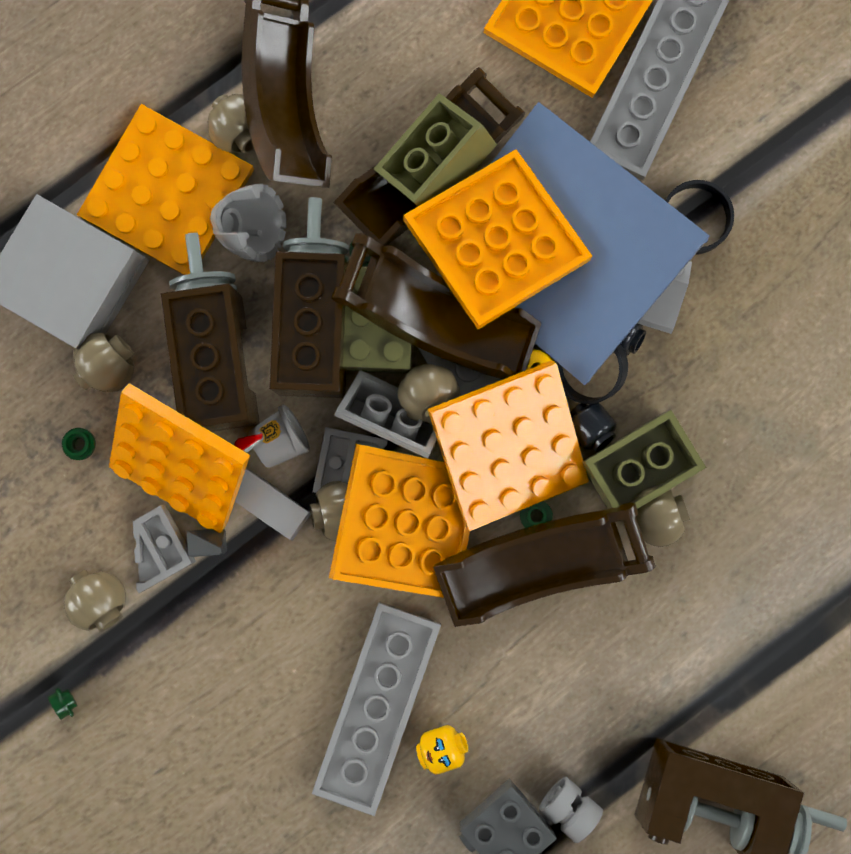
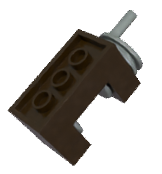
[269,197,349,398]
[161,233,260,432]
[634,738,847,854]

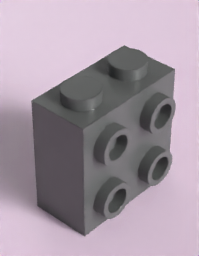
[459,778,557,854]

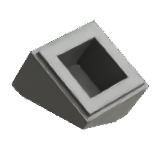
[187,529,227,557]

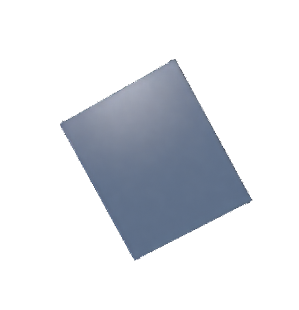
[491,102,710,385]

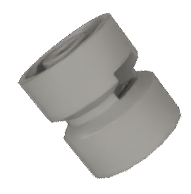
[539,777,603,843]

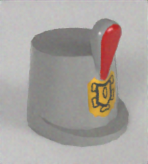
[234,404,310,468]

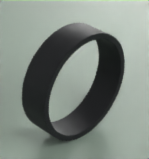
[665,180,734,254]
[553,344,628,404]

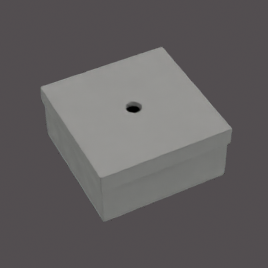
[0,194,150,349]

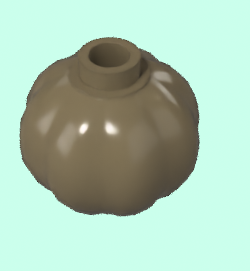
[208,94,255,154]
[73,333,134,392]
[397,364,461,424]
[309,481,348,542]
[634,486,690,547]
[64,570,126,632]

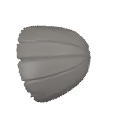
[210,184,286,262]

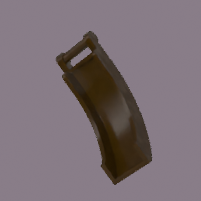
[242,0,332,188]
[333,67,525,246]
[331,233,542,380]
[433,503,656,627]

